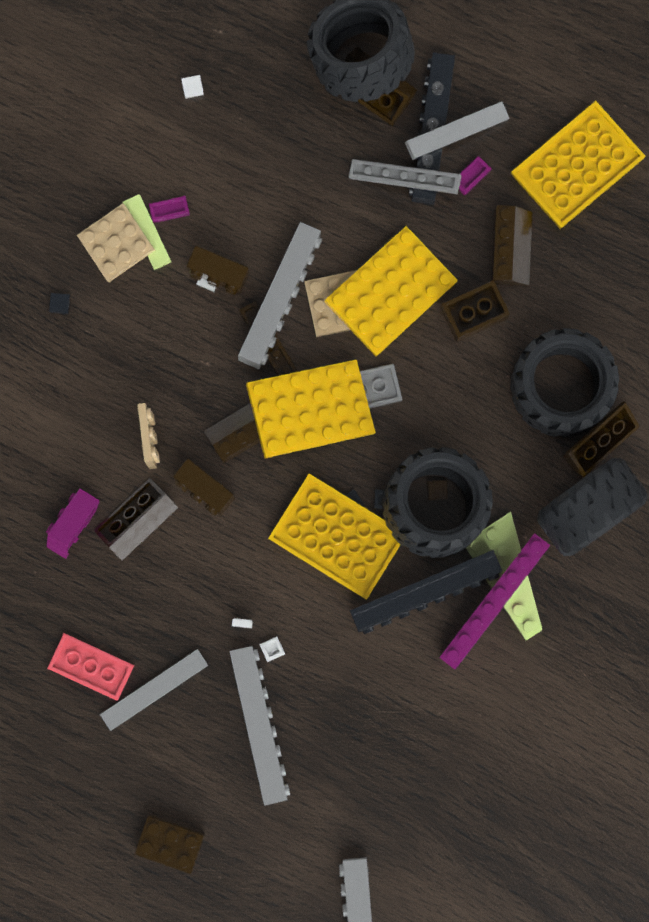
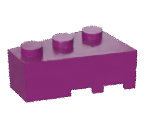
[46,489,99,559]

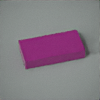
[459,156,492,196]
[149,196,190,223]

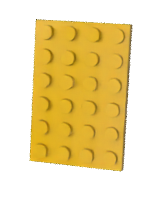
[511,101,645,229]
[324,226,458,357]
[246,360,376,458]
[268,474,400,600]

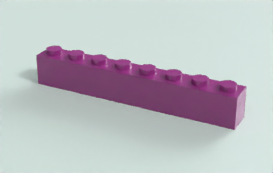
[440,533,550,669]

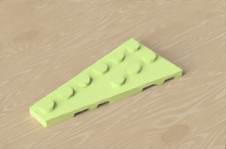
[465,512,542,641]

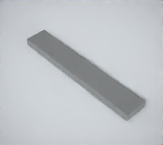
[405,102,510,160]
[349,159,461,194]
[100,649,209,731]

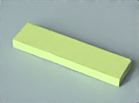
[123,194,171,270]

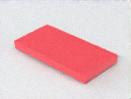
[47,633,135,701]

